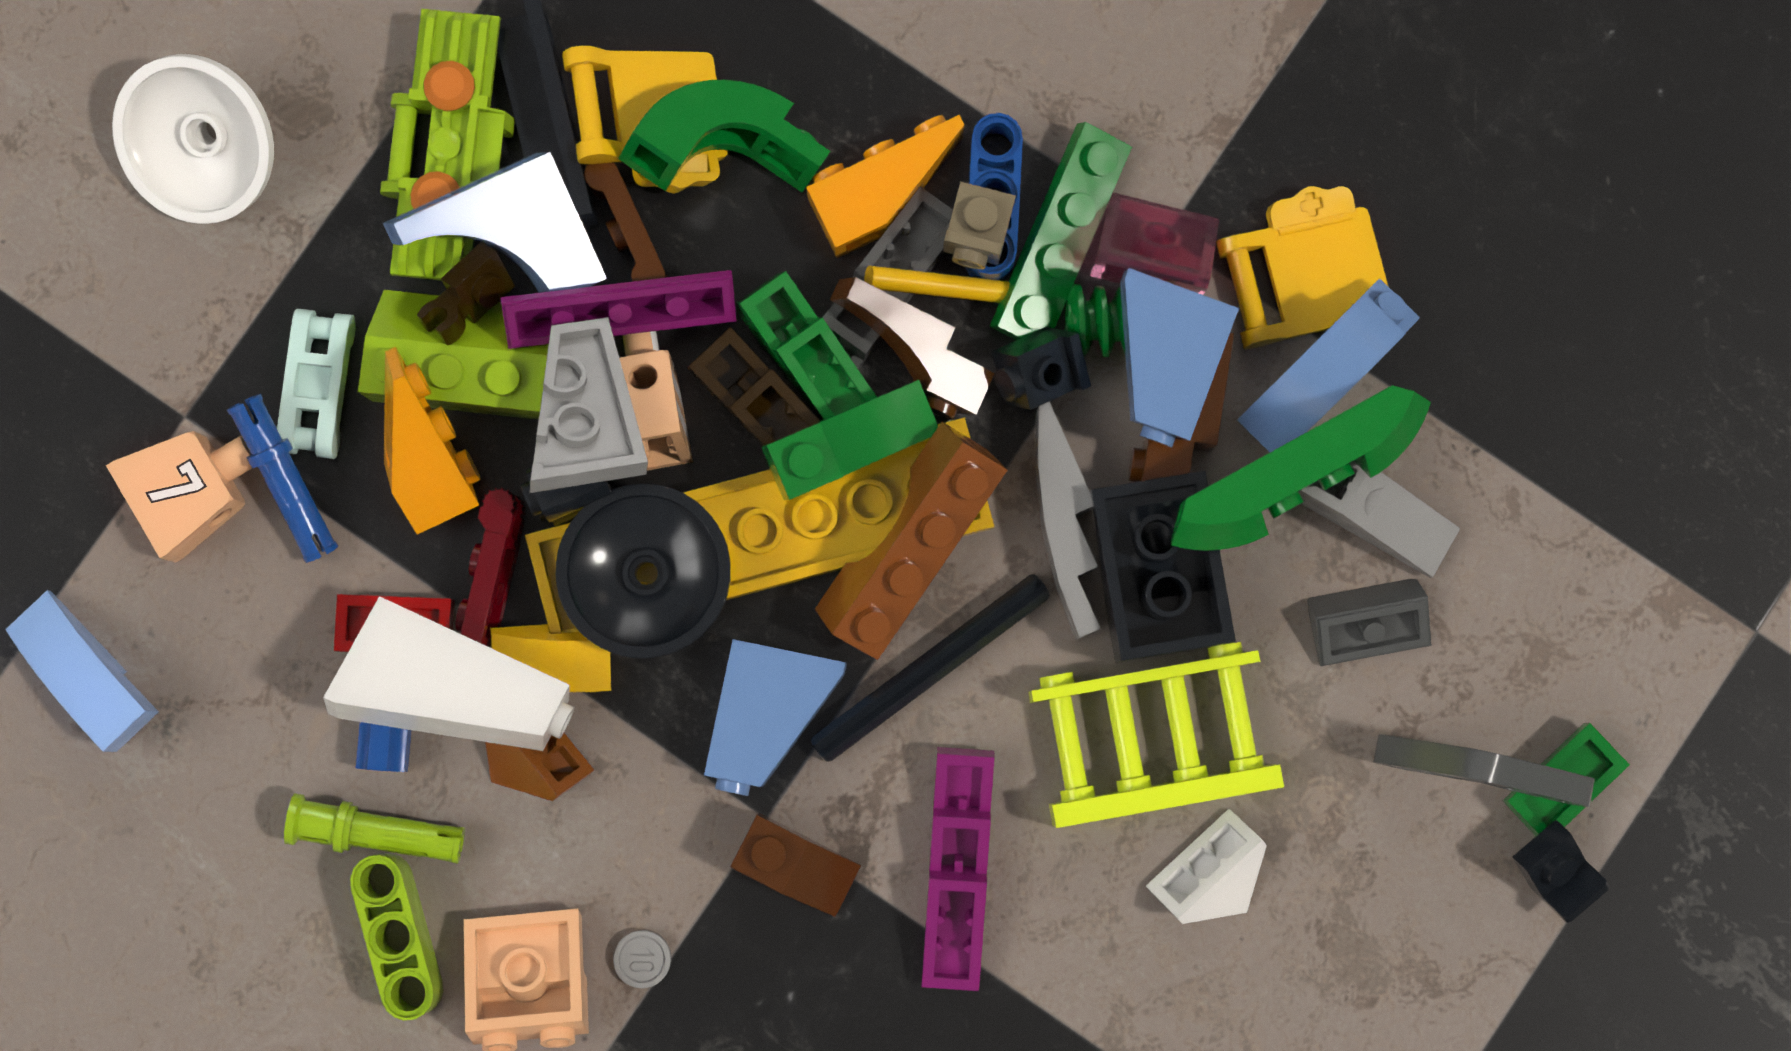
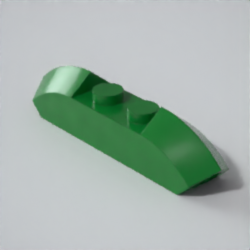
[1171,385,1431,551]

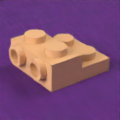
[464,908,589,1051]

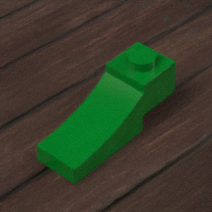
[735,271,877,421]
[761,380,938,500]

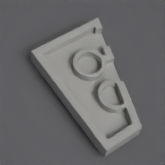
[530,317,648,493]

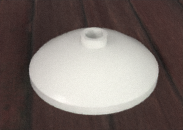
[112,54,274,224]

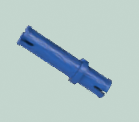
[227,393,338,563]

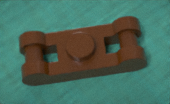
[584,162,668,282]

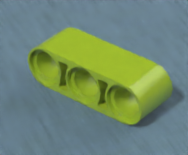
[350,853,443,1021]

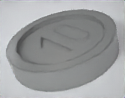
[613,930,672,988]

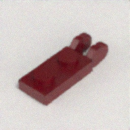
[455,488,526,648]

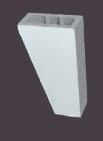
[323,596,575,751]

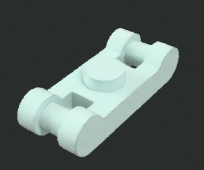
[277,309,356,459]

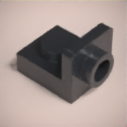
[1512,820,1609,923]

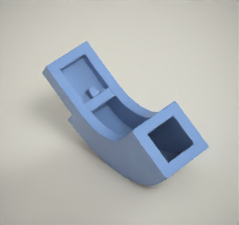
[1237,278,1420,452]

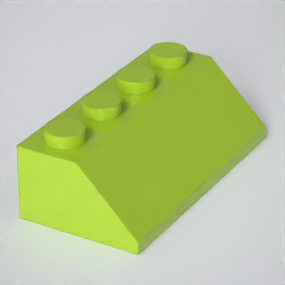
[358,290,549,420]

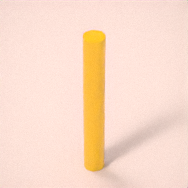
[864,266,1010,303]

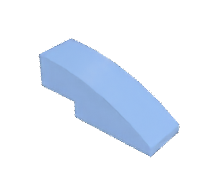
[5,590,159,752]

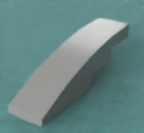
[1035,401,1100,641]

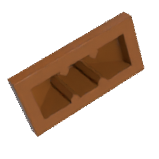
[485,733,594,801]

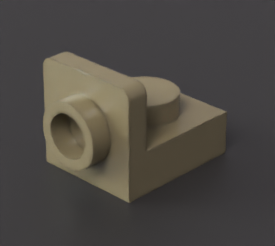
[943,181,1016,269]

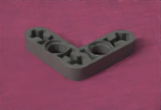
[1373,734,1595,807]

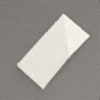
[1146,809,1267,924]

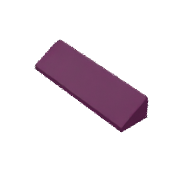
[501,270,736,349]

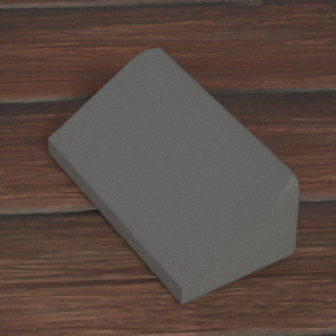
[1307,579,1432,666]

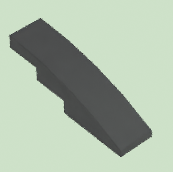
[784,186,953,384]

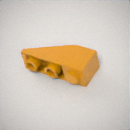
[806,115,964,258]
[384,347,481,535]

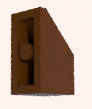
[730,813,861,917]

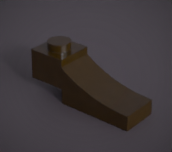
[687,327,820,446]

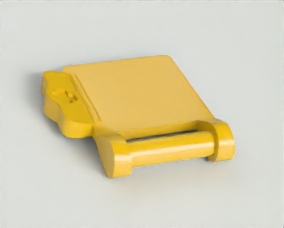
[562,46,728,194]
[1216,186,1388,350]

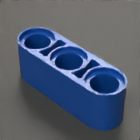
[966,113,1023,281]

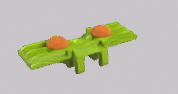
[380,9,515,280]

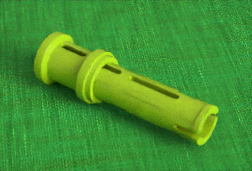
[284,793,465,864]

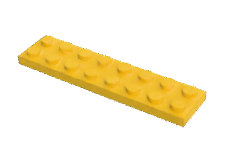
[525,417,995,634]

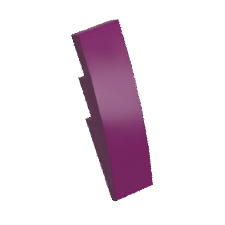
[922,747,995,991]

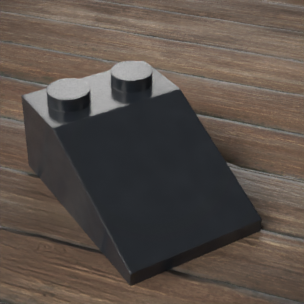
[1091,471,1236,663]

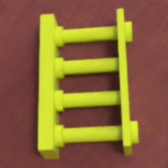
[1028,642,1284,828]

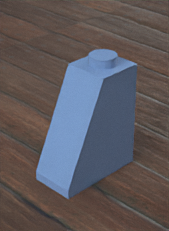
[1120,268,1239,447]
[704,639,847,796]

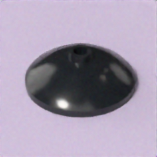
[555,484,731,659]

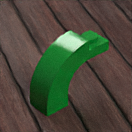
[618,80,830,193]

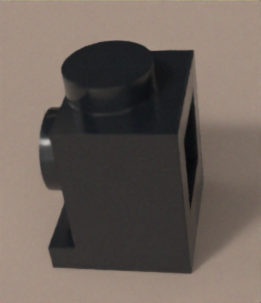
[992,327,1091,410]

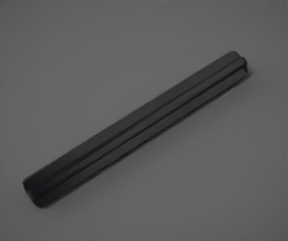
[811,574,1050,762]

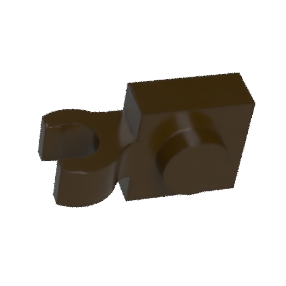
[417,241,515,346]

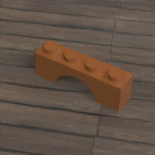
[815,421,1008,660]

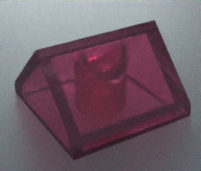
[1090,192,1219,295]

